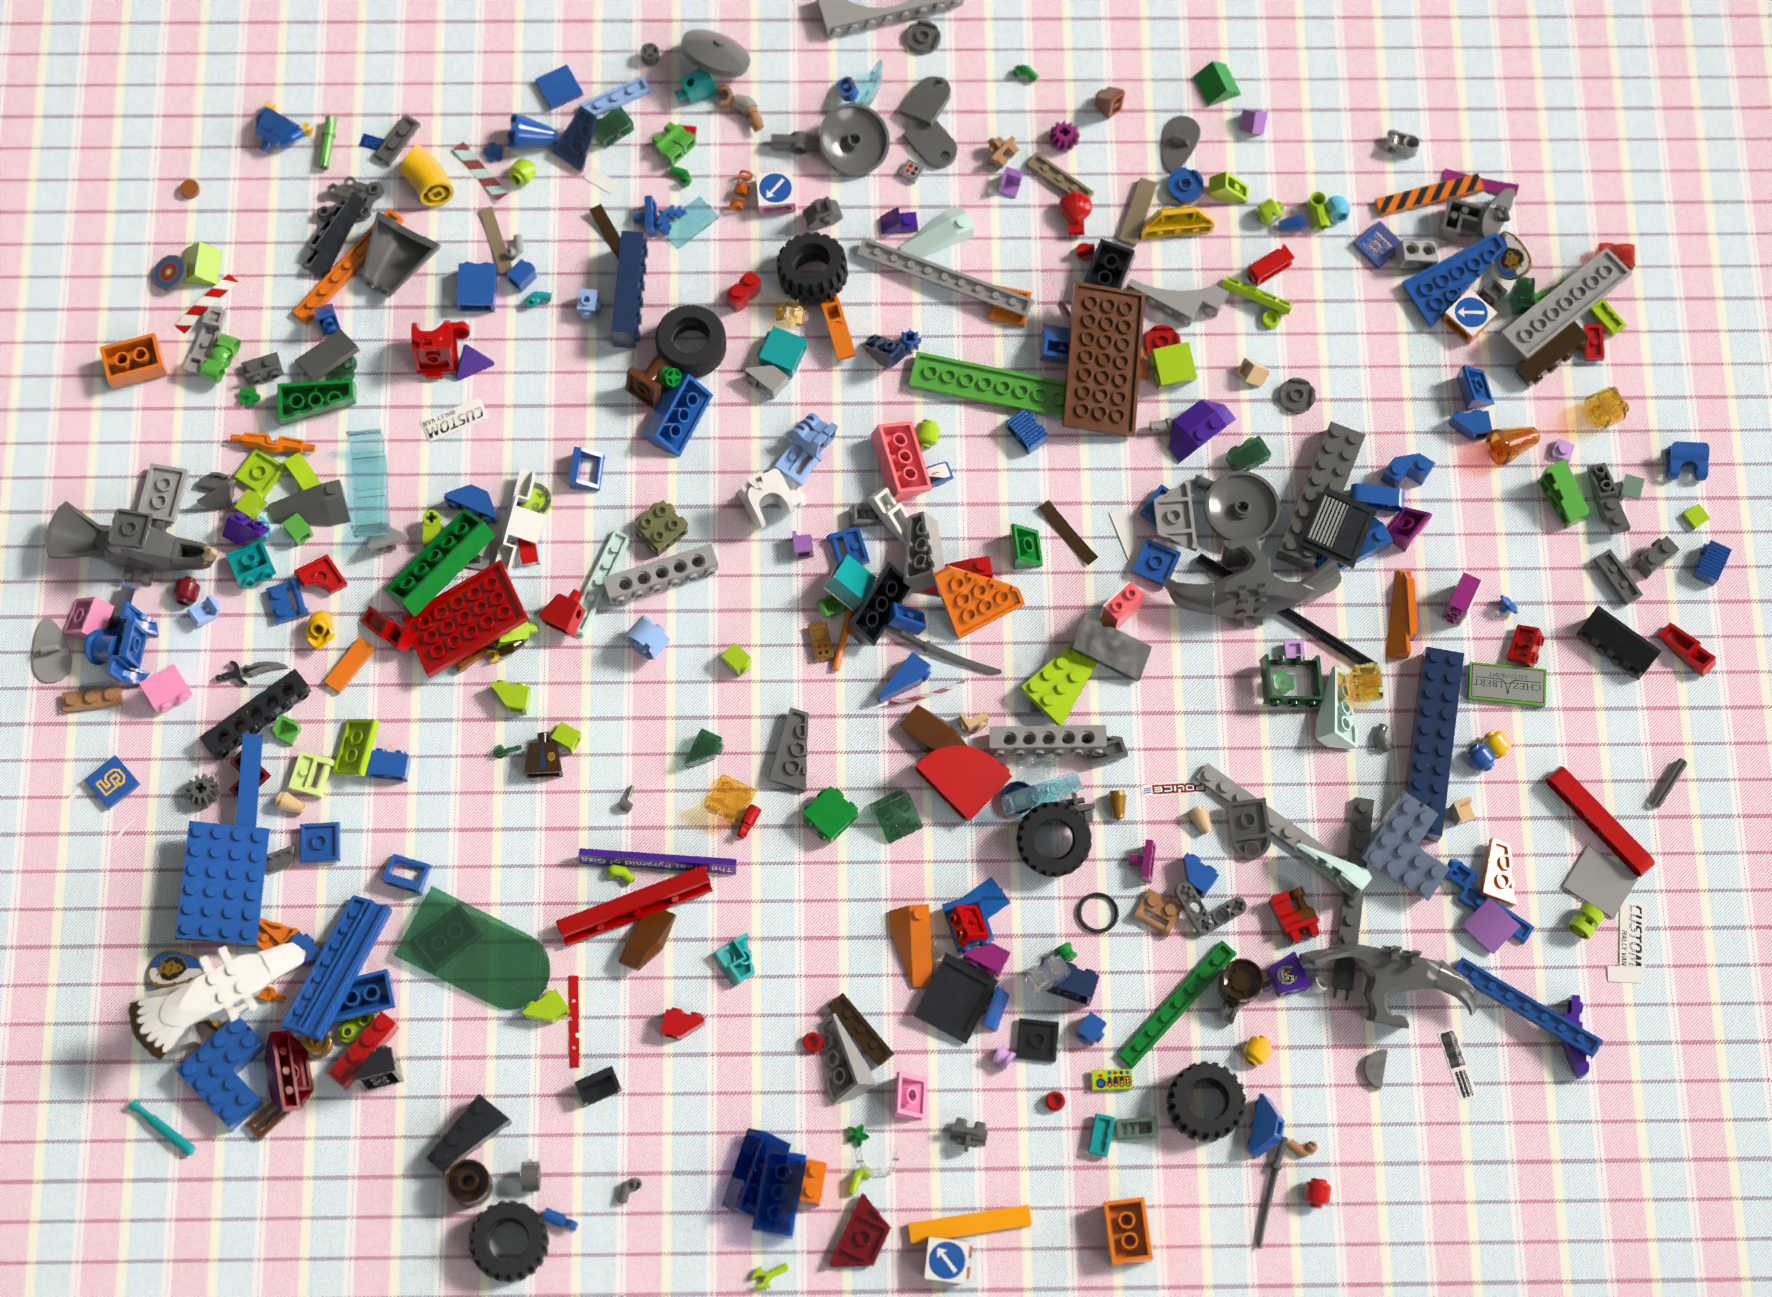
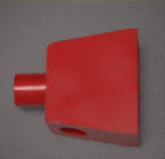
[538,589,585,637]

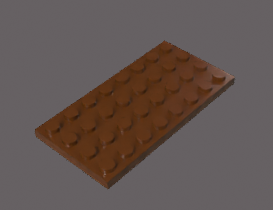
[1062,281,1146,438]

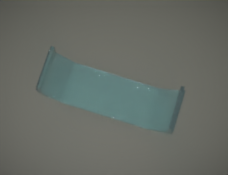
[346,428,390,538]

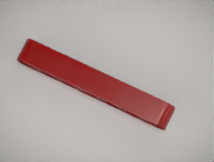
[1545,766,1655,877]

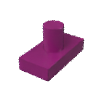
[1129,839,1156,883]

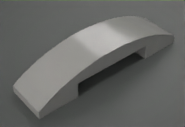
[182,306,226,375]

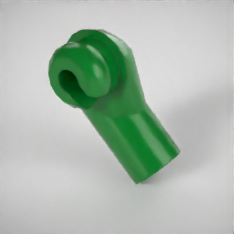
[669,165,691,186]

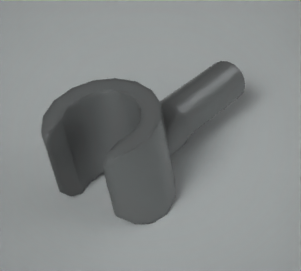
[620,785,635,813]

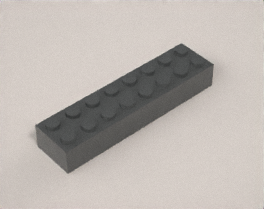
[1276,421,1366,572]

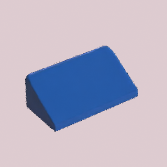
[888,602,926,635]
[983,986,1009,1031]

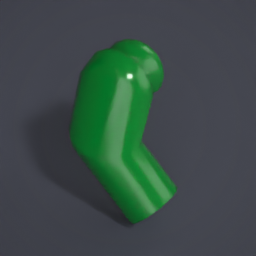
[1012,65,1039,82]

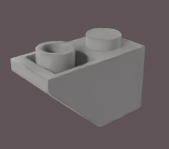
[745,365,788,399]

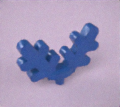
[656,204,686,235]

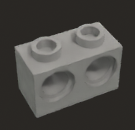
[1395,239,1439,269]

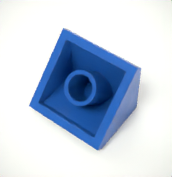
[1456,365,1495,410]

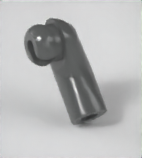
[1373,723,1391,752]
[617,1177,642,1204]

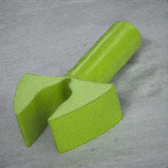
[751,1263,789,1289]

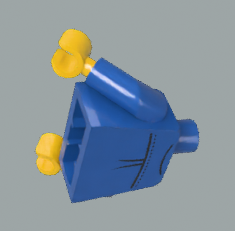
[255,101,313,154]

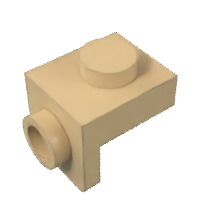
[957,711,989,734]

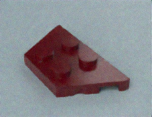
[828,1193,891,1267]

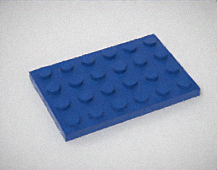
[175,821,270,946]

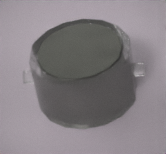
[521,1159,541,1195]

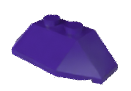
[1168,399,1236,463]

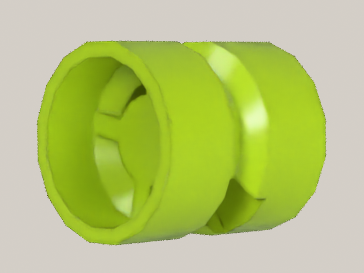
[1567,902,1605,940]

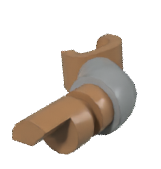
[716,85,764,133]

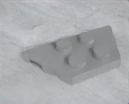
[1153,480,1197,551]

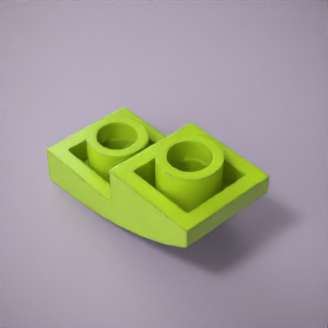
[282,452,320,491]

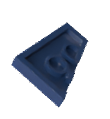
[552,106,598,172]

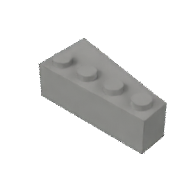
[903,511,945,592]

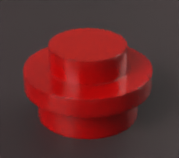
[1045,1091,1065,1112]

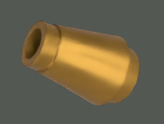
[1107,790,1127,819]

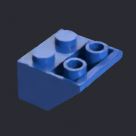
[1039,324,1069,364]

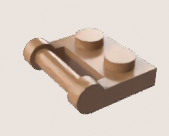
[1133,889,1183,938]

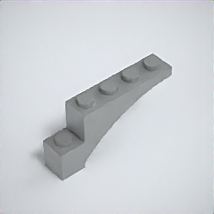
[1126,279,1229,326]

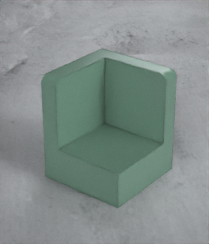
[1618,474,1645,501]

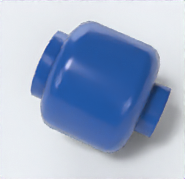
[1467,743,1496,772]

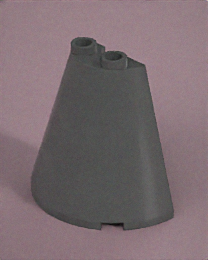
[361,212,441,298]

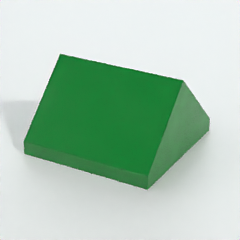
[1193,61,1241,107]
[1009,523,1043,569]

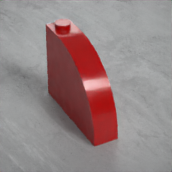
[911,745,1012,822]

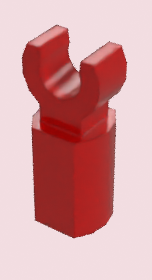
[736,804,761,839]

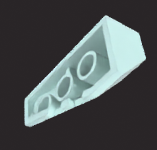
[900,206,974,258]

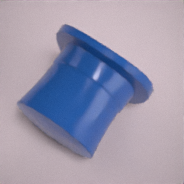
[84,629,123,665]

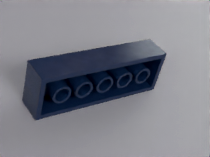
[611,230,649,348]

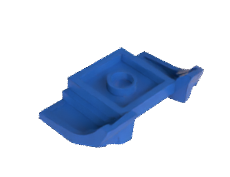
[107,600,159,686]

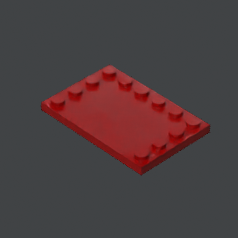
[401,560,530,678]

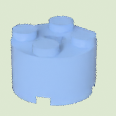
[624,615,670,660]

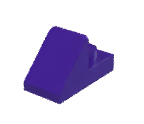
[880,207,918,234]

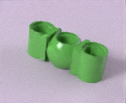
[200,333,241,383]

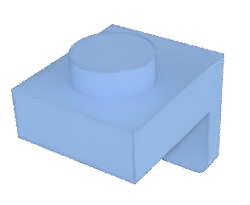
[187,594,220,627]

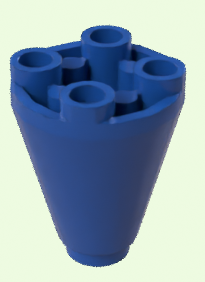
[507,113,558,150]

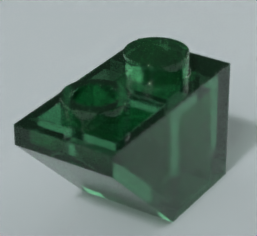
[1508,277,1535,315]

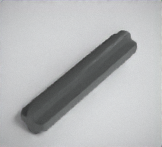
[1651,758,1688,808]

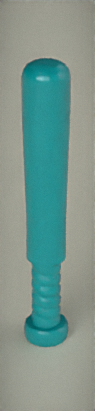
[128,1099,196,1156]

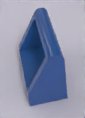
[569,446,605,491]
[382,854,432,895]

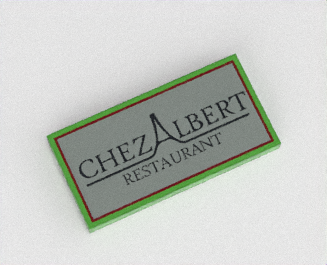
[1468,662,1547,707]

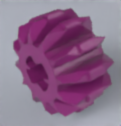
[1049,120,1080,152]

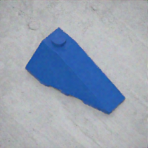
[1315,517,1393,571]

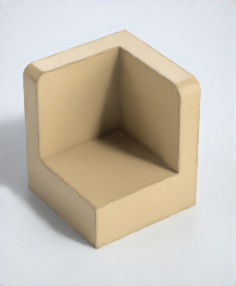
[1236,358,1270,387]
[1449,796,1475,826]

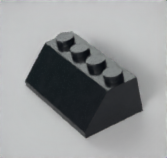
[848,562,911,646]
[1576,606,1661,680]

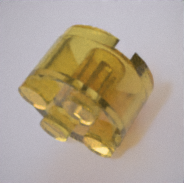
[1585,386,1629,430]
[1350,662,1383,703]

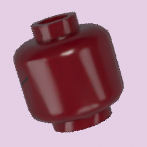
[172,576,200,606]

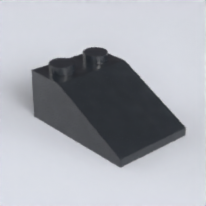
[1083,239,1135,289]

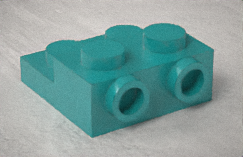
[226,539,276,589]

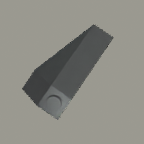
[268,479,351,526]

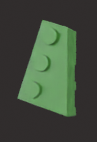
[1538,459,1590,529]

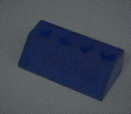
[721,1128,791,1222]
[752,1148,808,1240]

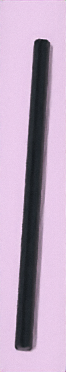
[1196,554,1377,672]

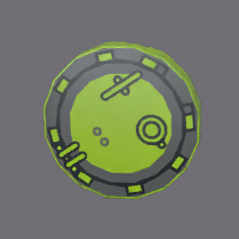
[516,482,552,515]

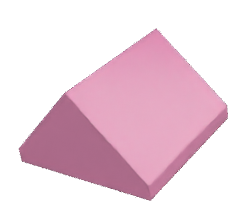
[894,1072,927,1119]

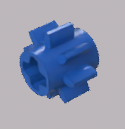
[898,329,922,353]

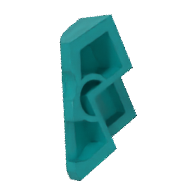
[712,932,755,987]

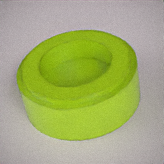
[1261,310,1280,330]

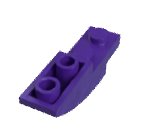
[1561,995,1590,1079]

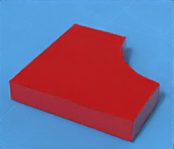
[294,554,348,595]

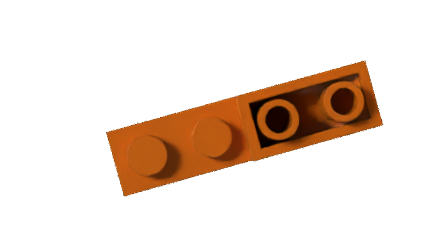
[819,293,856,361]

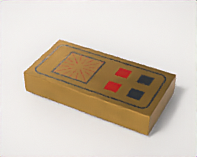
[808,621,834,663]

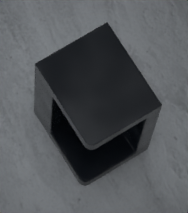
[575,1066,622,1107]

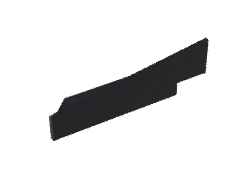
[302,192,365,279]

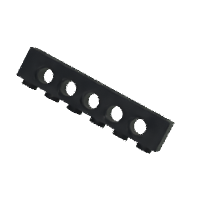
[199,669,312,761]

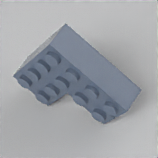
[1359,790,1450,901]

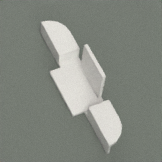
[495,468,545,574]

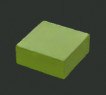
[1682,503,1710,530]

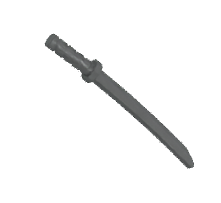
[899,630,1002,675]
[1256,1136,1289,1249]

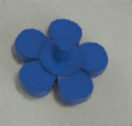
[483,142,504,163]

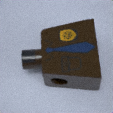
[524,732,563,779]

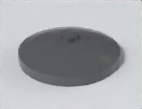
[680,29,751,78]
[818,103,890,176]
[1204,471,1280,541]

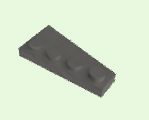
[768,707,809,792]

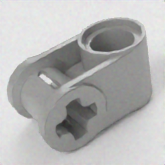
[1383,130,1420,158]

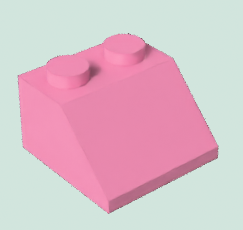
[63,597,114,640]
[139,664,193,714]

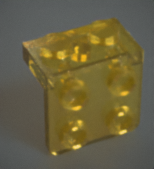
[704,775,756,825]

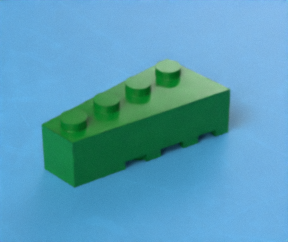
[277,379,357,426]

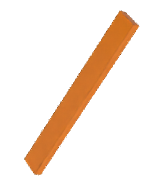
[291,209,404,326]

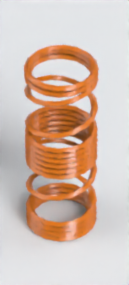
[729,170,753,211]

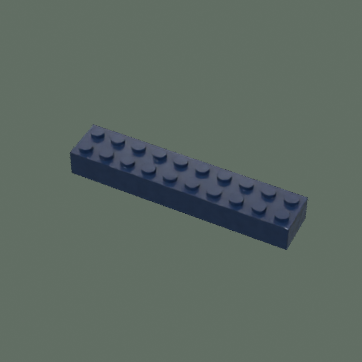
[1405,647,1464,842]

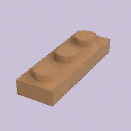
[62,685,123,713]

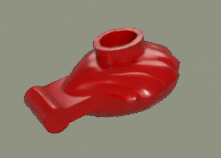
[1058,191,1093,236]

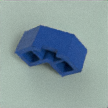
[1380,453,1435,488]

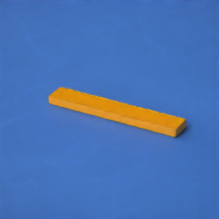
[908,1205,1032,1244]

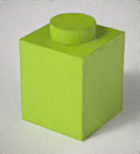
[235,488,267,520]
[721,642,752,677]
[550,722,582,754]

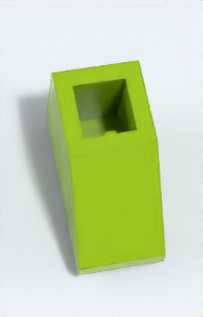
[491,680,531,714]
[522,989,571,1024]

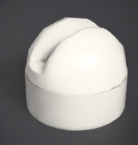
[1310,976,1328,993]

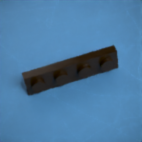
[828,993,894,1068]

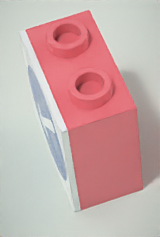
[1100,581,1145,630]

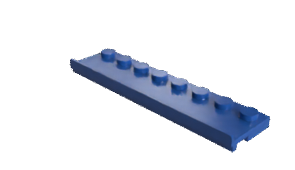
[281,895,392,1042]

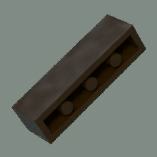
[1514,321,1589,387]

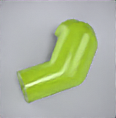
[606,864,636,885]
[847,1167,871,1194]

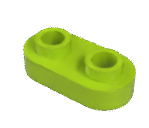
[338,1014,375,1044]

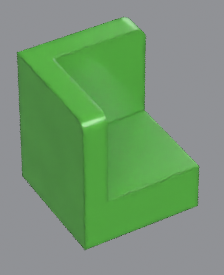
[282,513,314,547]
[271,714,302,746]

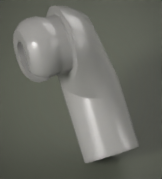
[505,234,524,259]

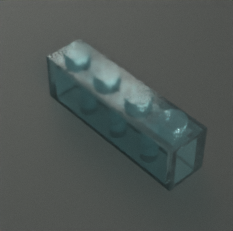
[1000,771,1083,816]

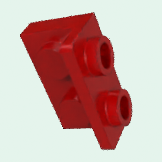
[1506,624,1544,668]
[949,905,989,947]

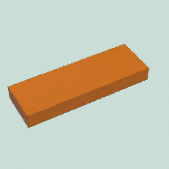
[324,637,376,694]

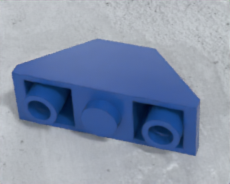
[444,484,499,525]
[1247,1093,1285,1158]

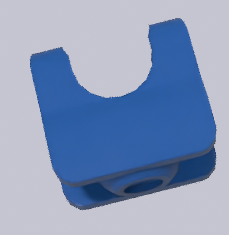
[1665,442,1710,481]

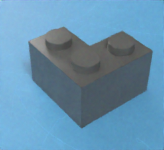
[1437,197,1485,243]

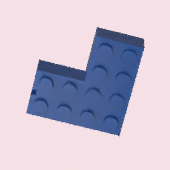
[175,1016,267,1131]

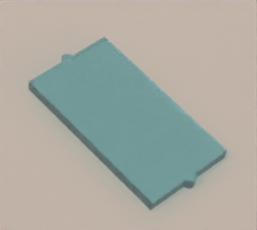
[658,196,719,250]

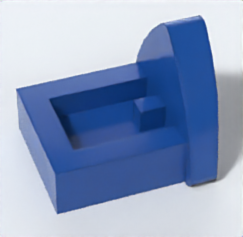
[1445,859,1477,891]

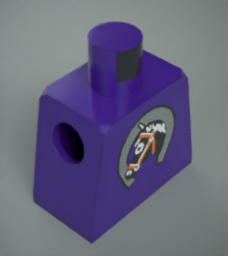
[1262,951,1311,997]

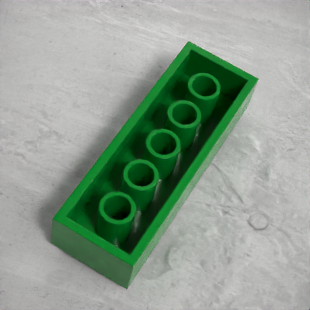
[384,509,495,617]

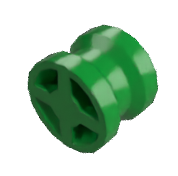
[658,367,682,387]
[1053,942,1078,964]

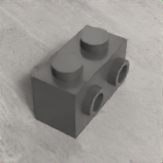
[1634,536,1680,579]

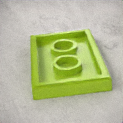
[332,719,380,777]

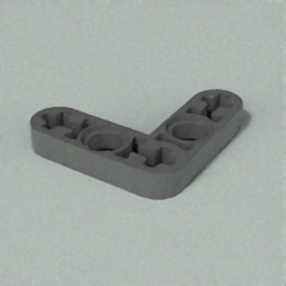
[1174,882,1247,935]

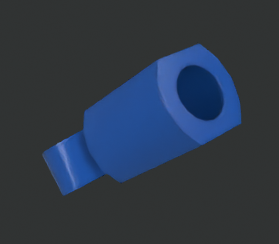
[542,1208,579,1232]

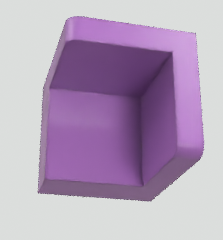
[1239,109,1268,134]
[998,166,1023,198]
[792,531,814,558]

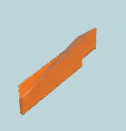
[1385,570,1418,658]

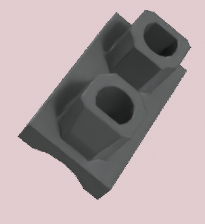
[1064,793,1095,826]
[949,1117,988,1152]

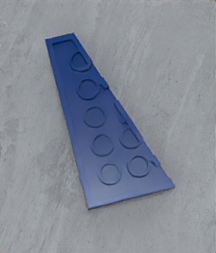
[1401,232,1506,328]

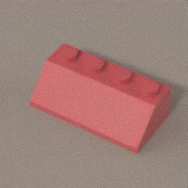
[870,421,932,501]

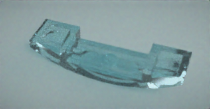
[850,59,883,107]

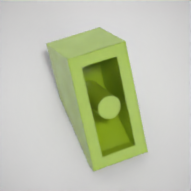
[1208,171,1249,203]

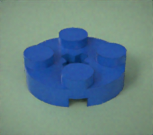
[1167,167,1204,204]

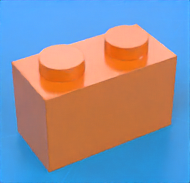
[800,1159,827,1206]

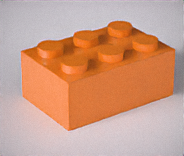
[99,333,167,389]
[1102,1197,1153,1267]

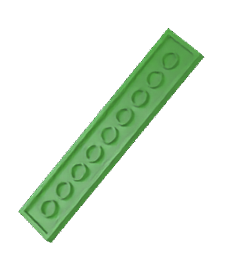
[909,352,1065,419]

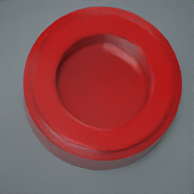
[803,1032,824,1053]

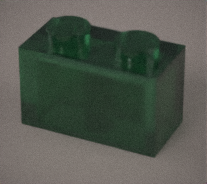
[593,106,634,149]
[1225,435,1271,472]

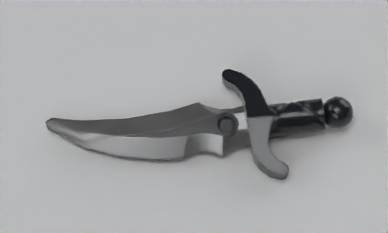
[215,661,289,685]

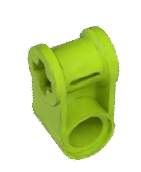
[422,509,442,548]

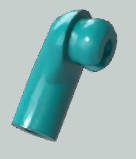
[525,291,552,307]

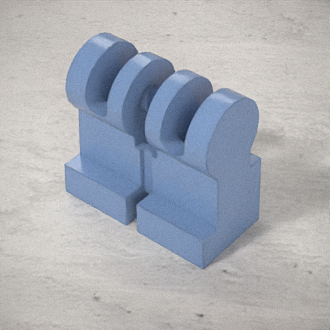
[789,413,838,458]

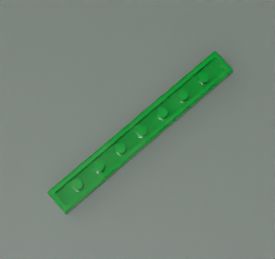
[1117,940,1237,1069]

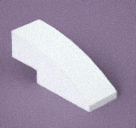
[867,487,909,545]

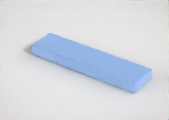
[578,76,651,117]

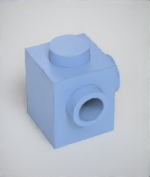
[577,288,601,319]

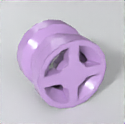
[992,1045,1016,1070]

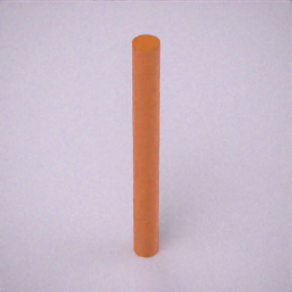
[832,607,854,671]

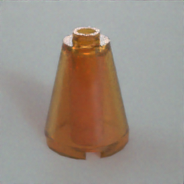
[1486,426,1540,465]

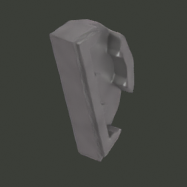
[196,472,234,495]
[265,845,295,873]
[1364,1049,1388,1090]

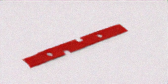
[569,975,580,1068]

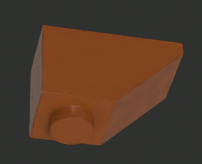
[1094,86,1125,120]

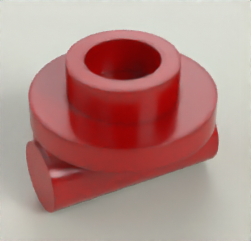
[1075,243,1095,260]

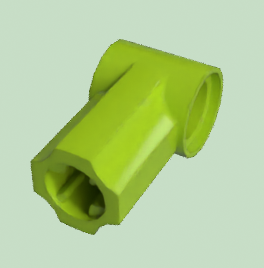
[1306,191,1330,231]

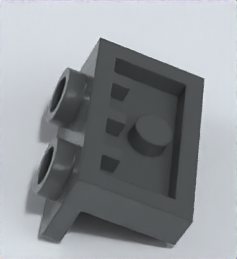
[241,352,284,385]

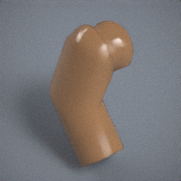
[1286,1138,1317,1157]

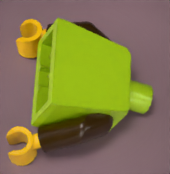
[487,622,539,663]

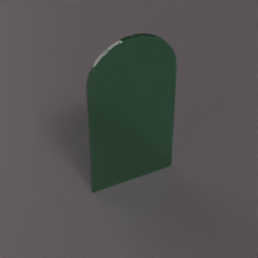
[394,886,551,1010]

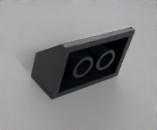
[355,1045,404,1091]

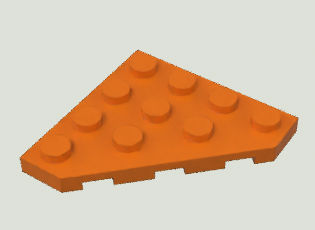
[932,566,1025,639]

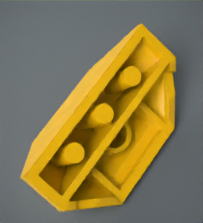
[1140,205,1215,239]

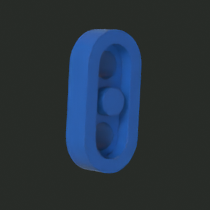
[836,76,859,102]

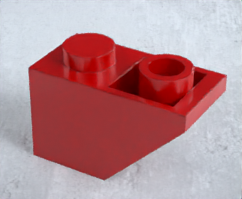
[660,1007,706,1040]

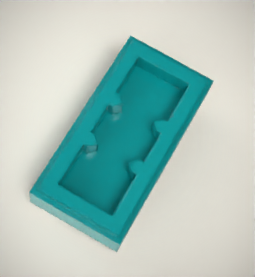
[1087,1113,1115,1158]

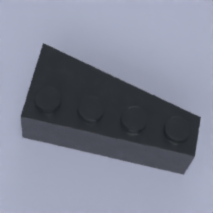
[426,1094,512,1174]

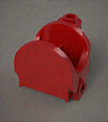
[411,320,470,380]

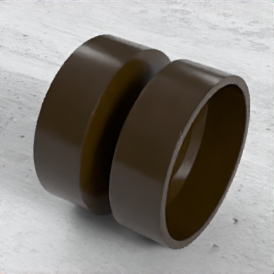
[1218,958,1264,1007]
[446,1159,493,1207]

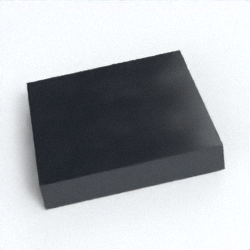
[1016,1018,1059,1063]

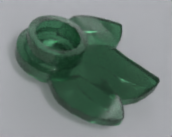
[325,356,357,381]

